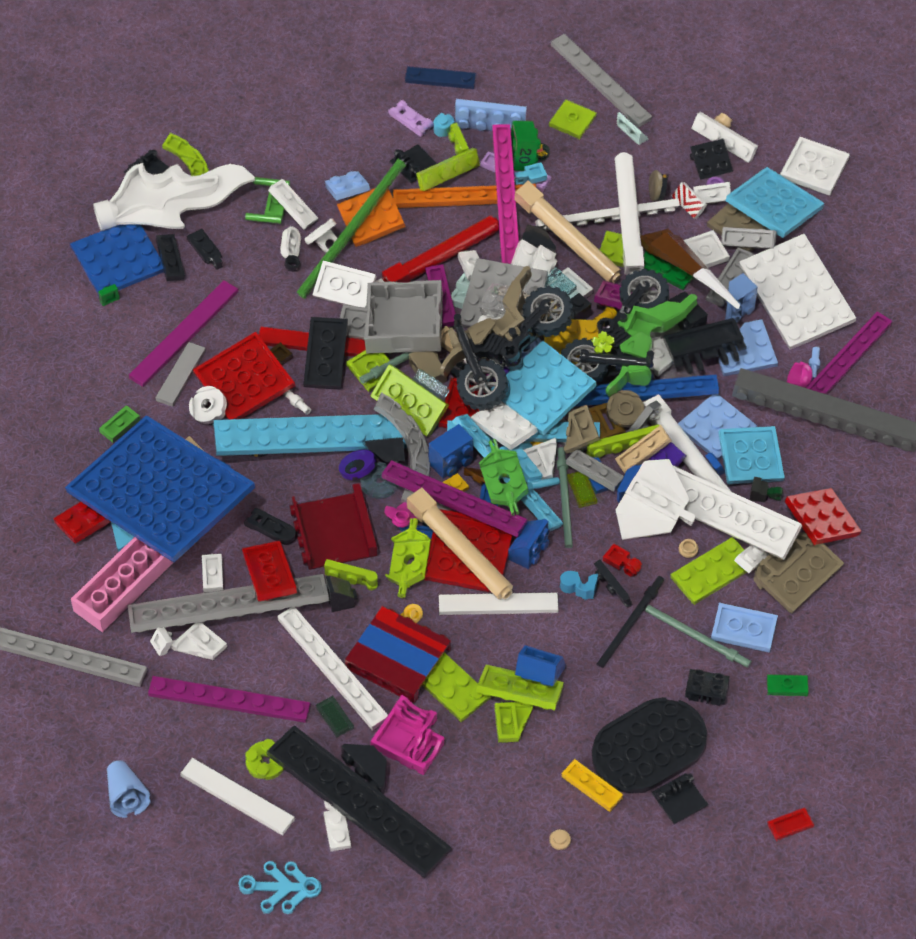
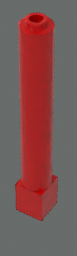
[382,216,499,283]

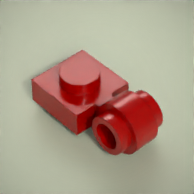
[603,544,642,577]

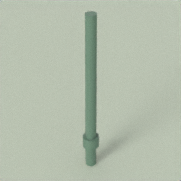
[359,352,412,384]
[556,447,573,548]
[645,605,752,668]

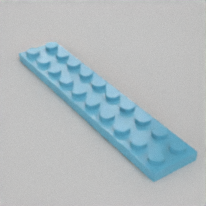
[213,414,407,456]

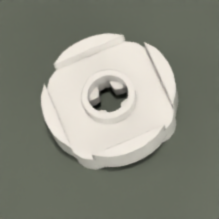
[189,386,227,424]

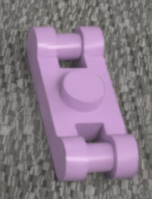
[388,100,434,137]

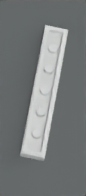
[439,593,558,615]
[181,758,295,835]

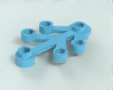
[239,861,321,914]

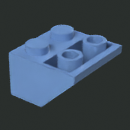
[725,273,758,323]

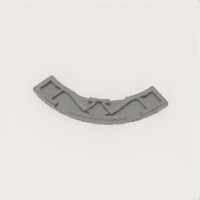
[374,392,430,476]

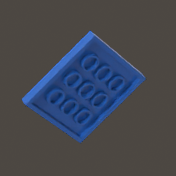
[70,224,164,296]

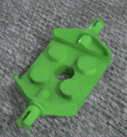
[479,439,529,516]

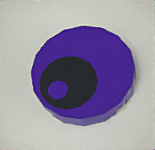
[339,449,376,480]

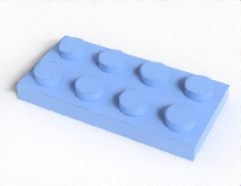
[455,99,526,131]

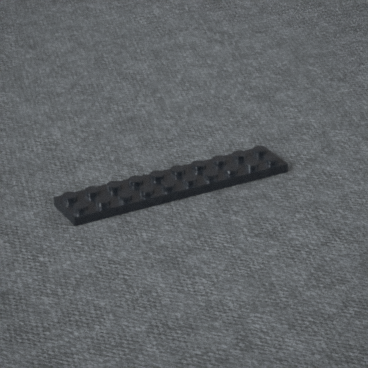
[267,725,452,878]

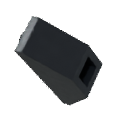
[341,744,387,794]

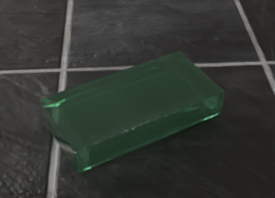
[315,696,354,738]

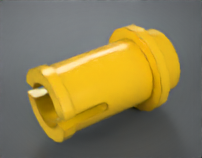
[593,306,617,320]

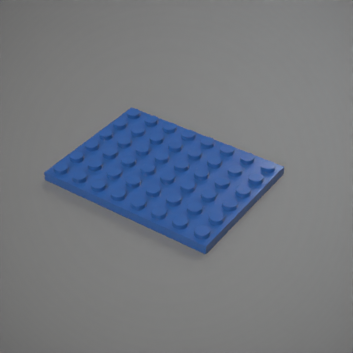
[65,415,256,563]

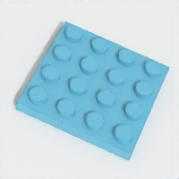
[725,167,824,238]
[491,341,597,436]

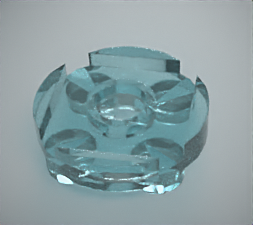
[360,462,398,499]

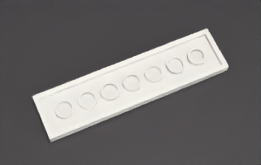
[672,465,802,560]

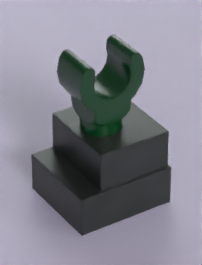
[749,476,783,502]

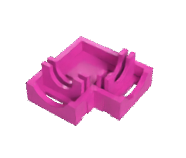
[371,695,444,775]

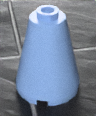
[107,761,150,818]

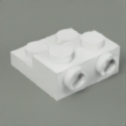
[511,239,557,283]

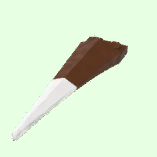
[640,229,740,309]

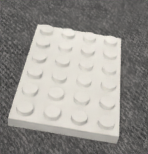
[739,234,856,350]

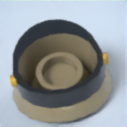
[649,170,669,202]

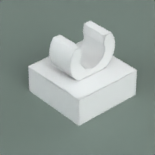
[150,628,176,656]

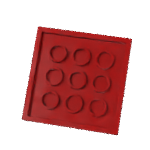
[192,332,295,420]
[423,509,513,593]

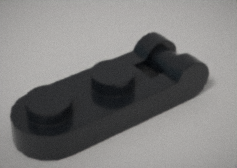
[244,508,296,545]

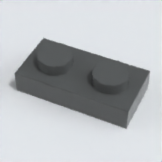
[627,400,662,432]

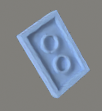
[711,603,778,653]

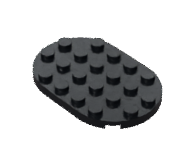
[592,698,707,793]

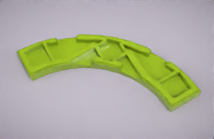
[162,133,209,176]

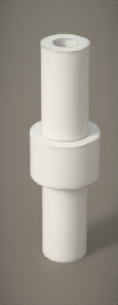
[283,390,311,415]

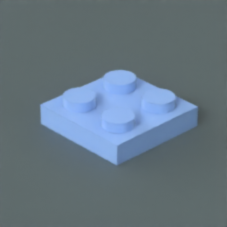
[325,171,370,201]

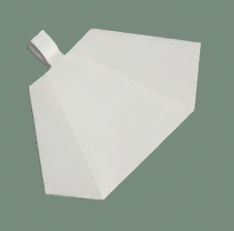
[615,459,696,540]

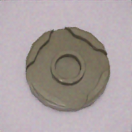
[607,390,644,427]

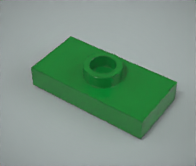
[767,675,808,696]

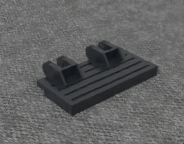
[663,318,747,374]

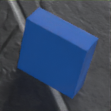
[705,452,725,476]

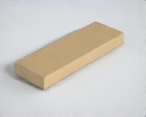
[615,425,672,473]

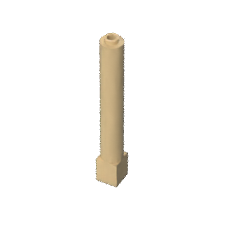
[514,181,621,283]
[407,488,513,599]

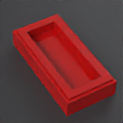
[767,807,814,841]

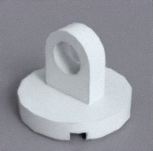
[304,218,337,253]

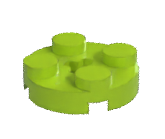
[245,739,284,780]

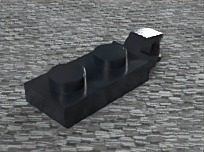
[186,228,223,270]

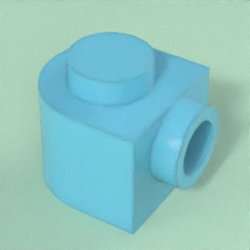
[434,113,455,137]

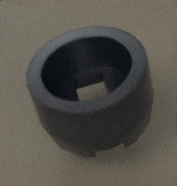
[284,255,300,271]

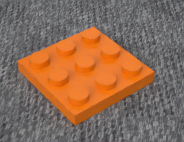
[337,188,406,247]

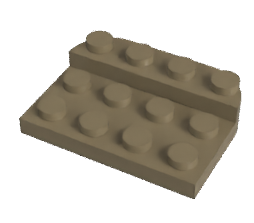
[753,532,844,614]

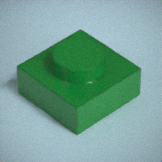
[98,284,119,306]

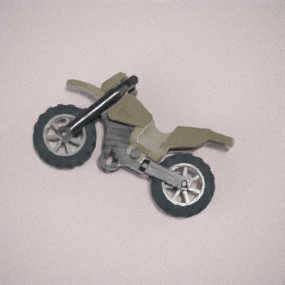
[440,266,574,411]

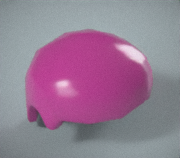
[787,361,813,388]

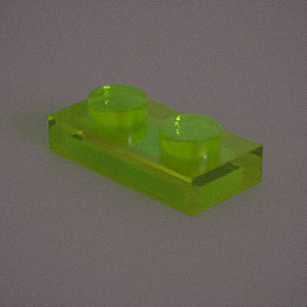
[567,471,597,508]

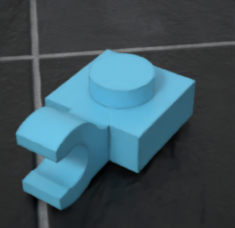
[514,162,547,185]

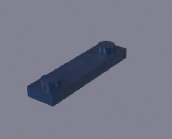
[405,66,476,89]

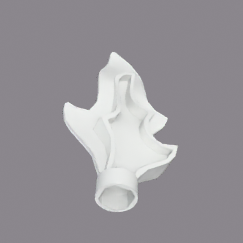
[93,163,255,231]

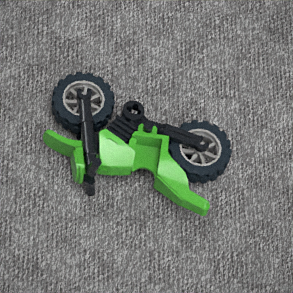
[561,269,697,397]

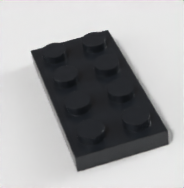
[303,317,348,389]

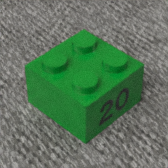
[511,121,541,171]

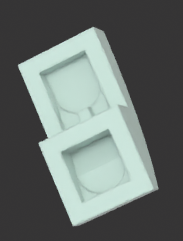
[451,273,470,309]

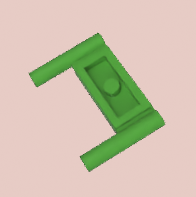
[245,177,290,224]

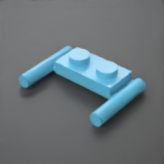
[500,442,560,490]

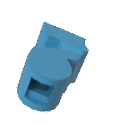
[560,571,598,600]

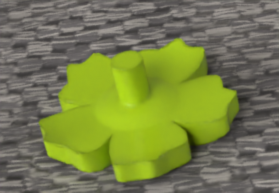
[591,331,615,354]

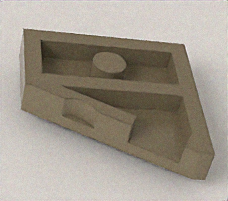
[564,405,600,454]

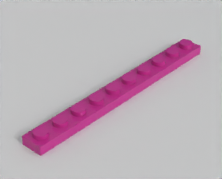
[492,124,519,264]

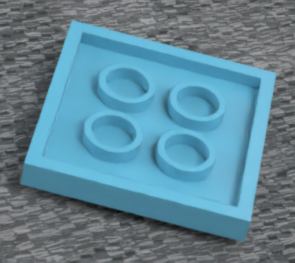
[718,426,785,484]

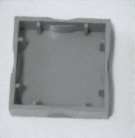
[364,280,443,353]

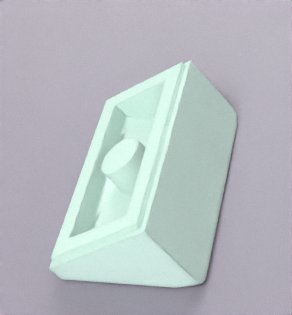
[617,112,649,145]

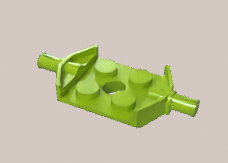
[385,518,431,598]

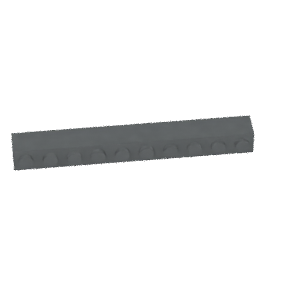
[732,368,916,452]

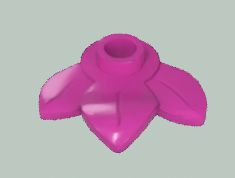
[384,502,417,528]

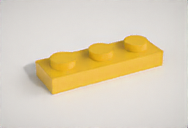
[562,759,623,812]

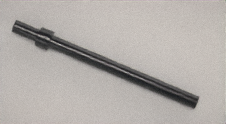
[597,576,664,668]

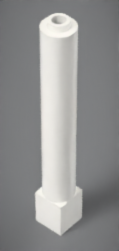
[615,152,644,275]
[643,395,731,492]

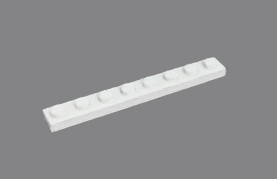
[535,198,680,231]
[278,607,388,731]

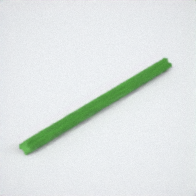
[297,159,406,299]

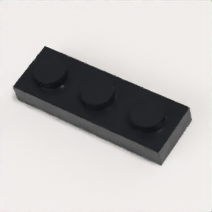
[156,234,185,281]

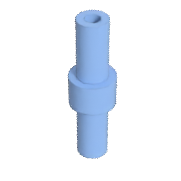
[809,347,820,381]

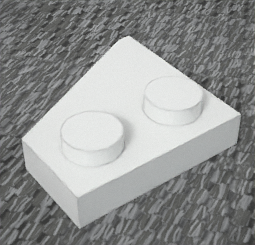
[523,438,557,480]

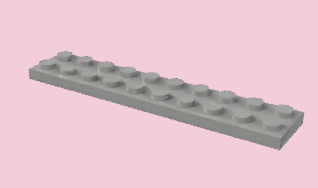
[128,574,329,633]

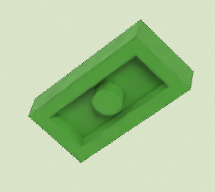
[99,405,140,443]

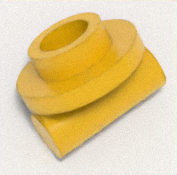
[400,604,423,623]

